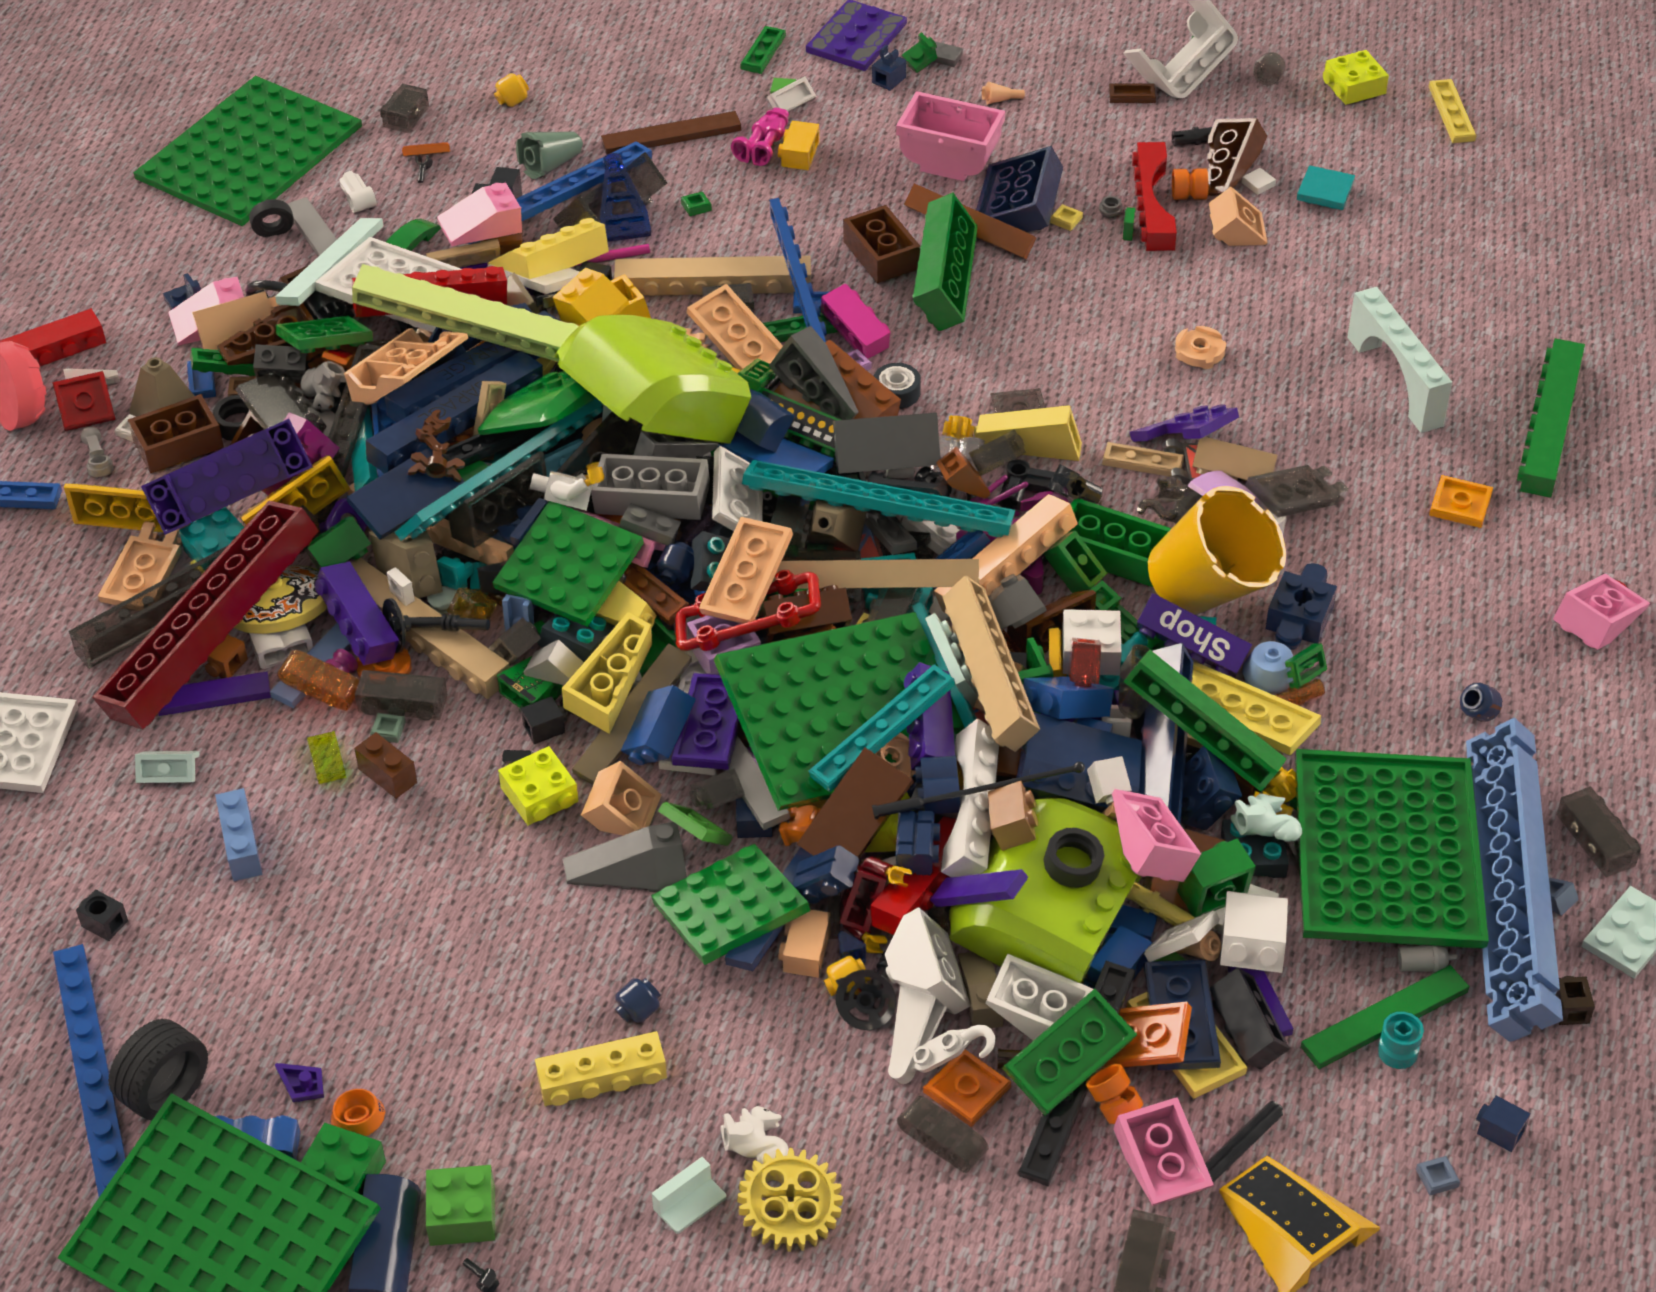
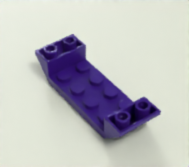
[141,418,313,535]

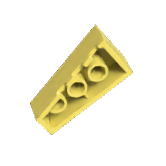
[562,612,652,734]

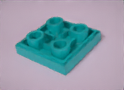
[1296,165,1355,210]

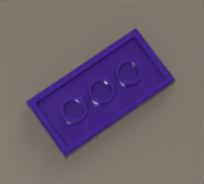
[671,673,740,770]

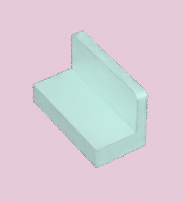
[135,751,199,783]
[652,1157,726,1234]

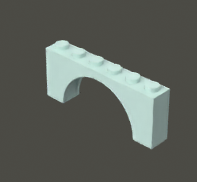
[1347,287,1452,433]

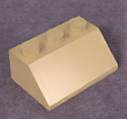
[1192,437,1278,490]

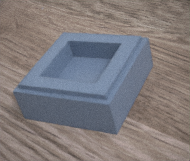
[1416,1156,1460,1196]

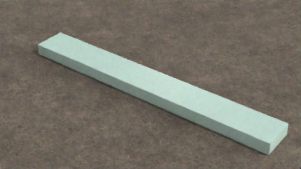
[275,218,384,306]

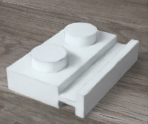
[901,516,959,555]

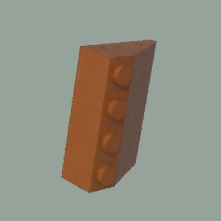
[773,340,901,419]

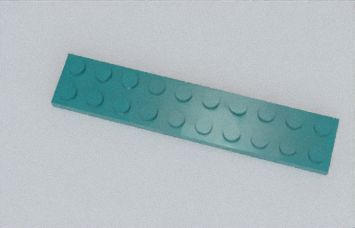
[395,398,604,541]
[742,460,1015,537]

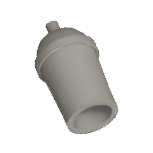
[1398,945,1457,973]

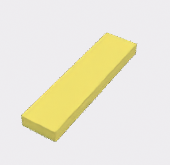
[1429,79,1476,143]

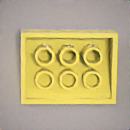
[487,218,609,279]

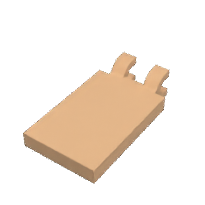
[192,291,281,350]
[98,521,182,612]

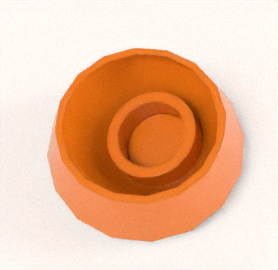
[330,1089,385,1136]

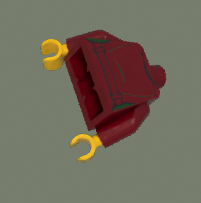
[839,857,912,953]

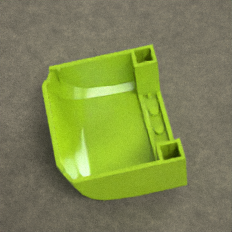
[555,315,751,444]
[949,797,1142,984]

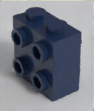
[1181,746,1242,830]

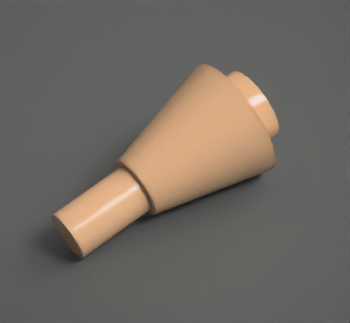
[982,81,1025,105]
[1176,930,1221,961]

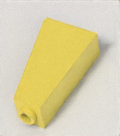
[974,405,1082,461]
[595,581,657,628]

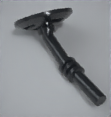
[382,598,490,653]
[835,951,896,1030]

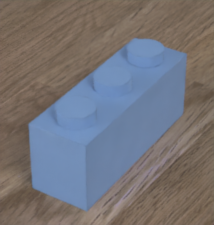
[215,788,263,881]

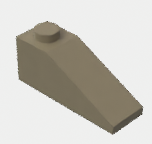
[958,952,1003,1028]

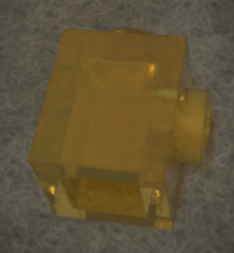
[447,588,497,620]

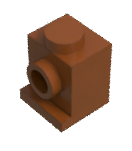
[205,635,248,678]

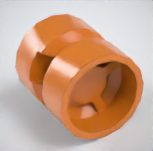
[1171,168,1208,200]
[1086,1064,1143,1124]

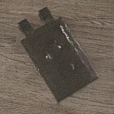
[1245,465,1349,518]

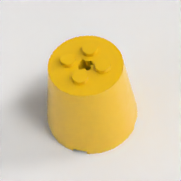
[1148,486,1286,615]

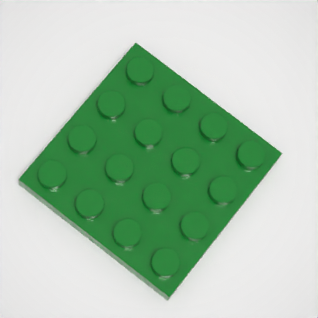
[493,501,644,627]
[651,843,810,965]

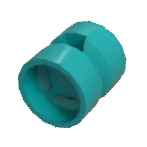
[1378,1012,1424,1069]

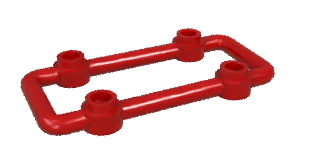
[675,570,821,651]

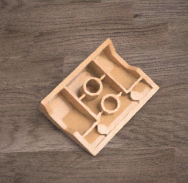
[344,328,469,405]

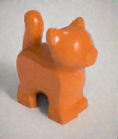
[779,805,822,846]

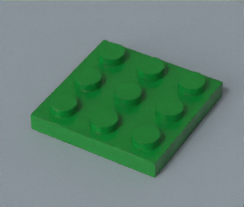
[276,316,373,353]

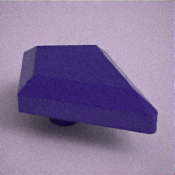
[275,1063,324,1103]

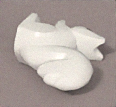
[721,1106,789,1164]

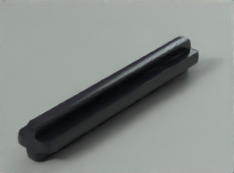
[1205,1101,1283,1190]

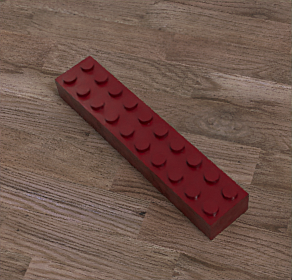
[92,500,319,730]

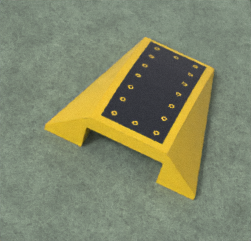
[1219,1156,1380,1292]

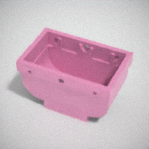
[896,91,1005,181]

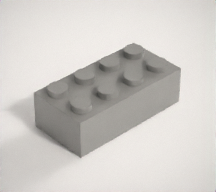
[591,454,710,520]

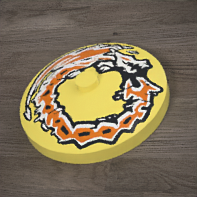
[234,565,327,634]

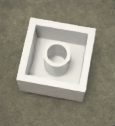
[1062,610,1121,675]

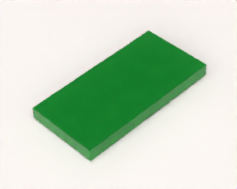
[1003,988,1137,1116]

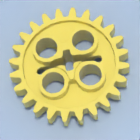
[737,1148,843,1252]

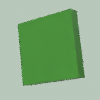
[658,802,733,846]

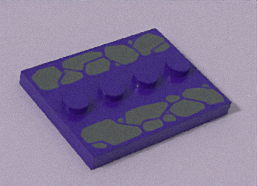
[806,0,907,71]

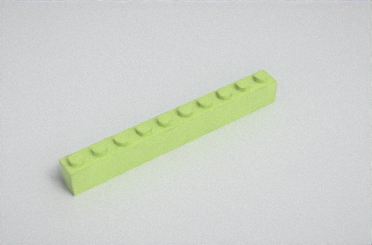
[352,264,579,362]

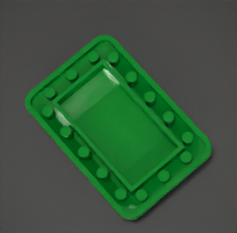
[477,371,596,435]

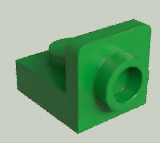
[902,32,937,73]

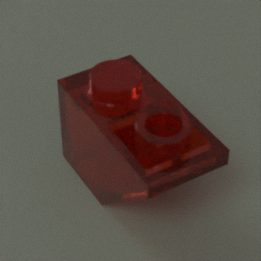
[1068,637,1101,687]

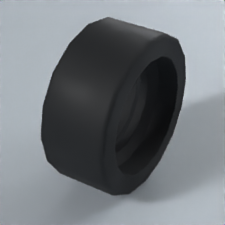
[213,394,262,441]
[1043,828,1105,888]

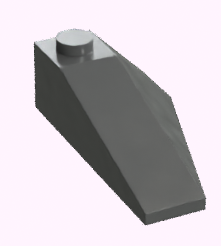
[769,326,858,420]
[962,574,1047,654]
[563,822,687,892]

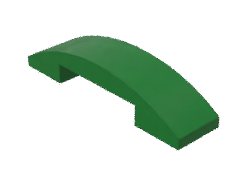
[386,218,441,251]
[1090,580,1165,657]

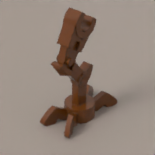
[408,409,465,483]

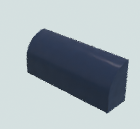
[736,389,795,452]
[348,1174,421,1292]

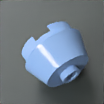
[1242,641,1293,696]

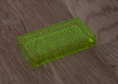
[307,731,347,785]

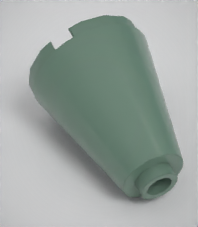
[516,132,583,179]

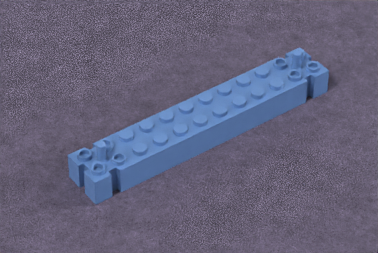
[1466,718,1563,1042]

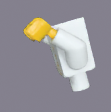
[529,462,604,511]

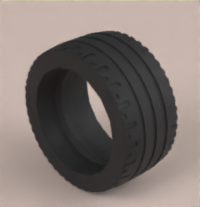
[108,1018,208,1121]

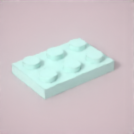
[925,613,979,708]
[1581,886,1656,979]

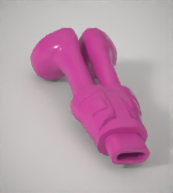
[731,107,789,166]

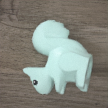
[1231,794,1302,842]

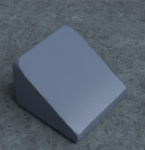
[1549,878,1578,916]

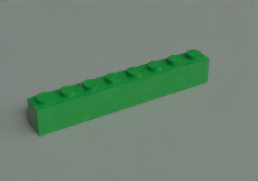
[1517,338,1585,498]

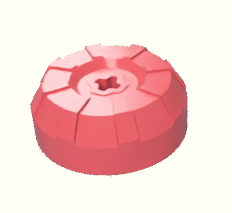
[0,341,46,431]

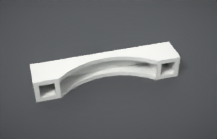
[941,719,999,877]

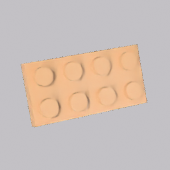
[687,284,783,370]
[699,517,793,624]

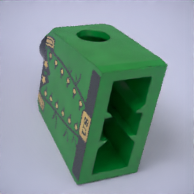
[497,656,563,709]

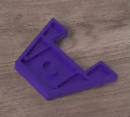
[1129,404,1239,442]

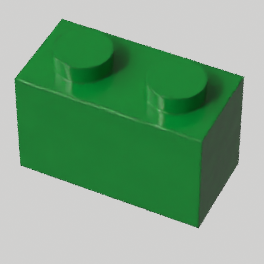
[1043,531,1107,593]

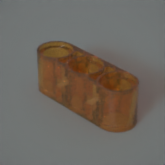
[277,650,363,711]

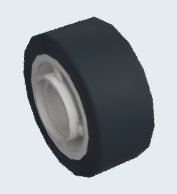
[873,363,921,409]

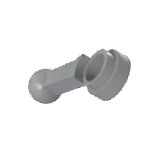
[80,427,114,477]

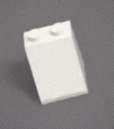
[1220,891,1288,973]

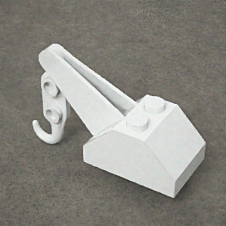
[885,907,995,1084]

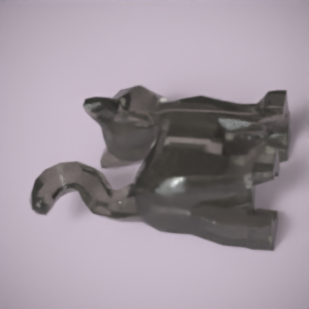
[1137,476,1202,524]

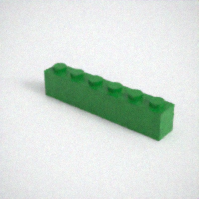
[1123,650,1287,792]

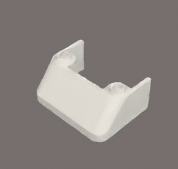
[1123,0,1238,98]

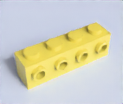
[535,1031,667,1106]

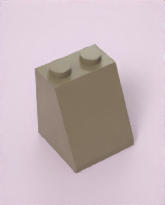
[369,529,443,598]

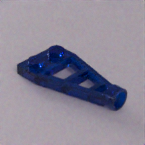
[600,153,651,242]

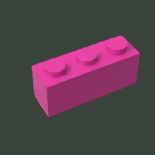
[821,283,891,359]

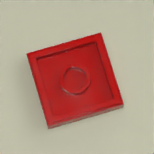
[52,371,116,431]

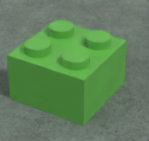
[426,1165,495,1246]

